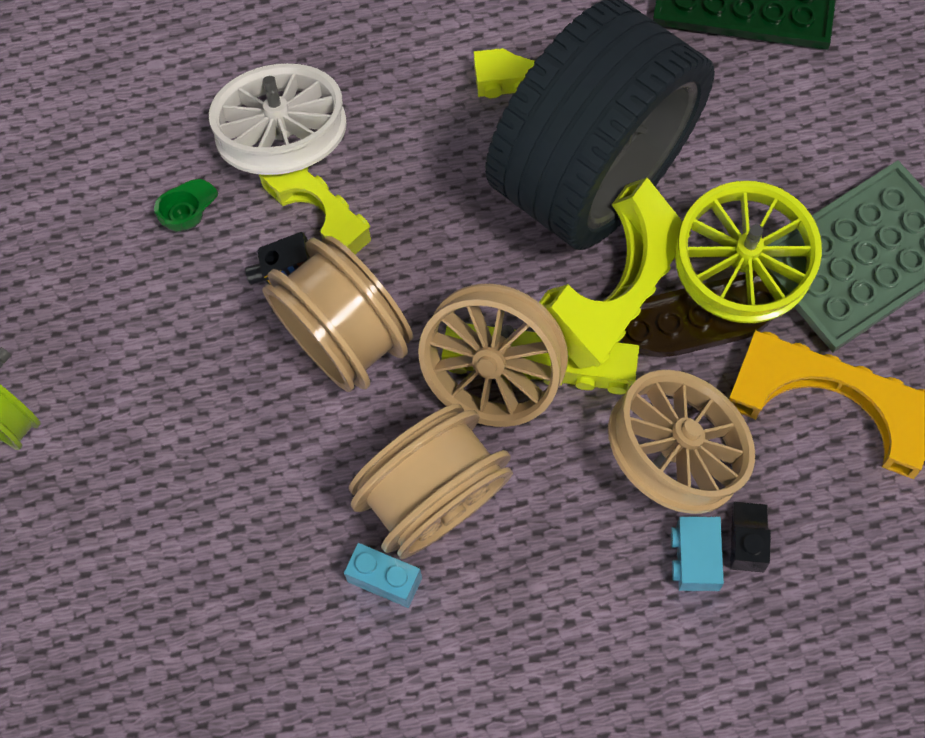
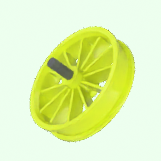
[675,181,822,323]

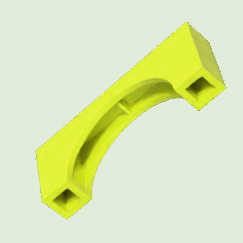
[539,177,692,369]

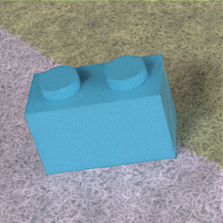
[671,517,724,591]
[344,543,422,608]

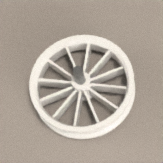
[209,63,347,175]

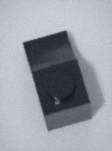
[730,502,771,573]

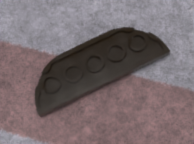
[619,271,776,357]

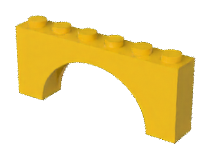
[729,330,925,479]

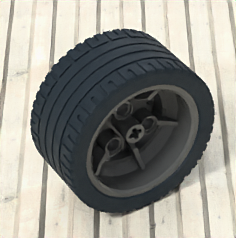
[485,0,715,250]

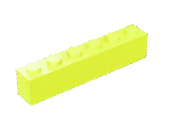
[441,323,639,395]

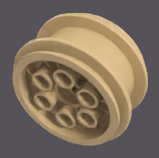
[262,236,413,392]
[349,404,513,559]

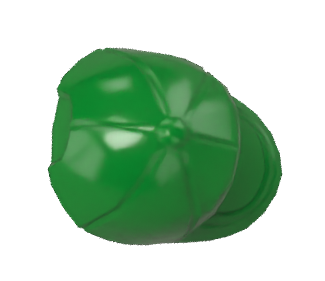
[154,179,218,232]

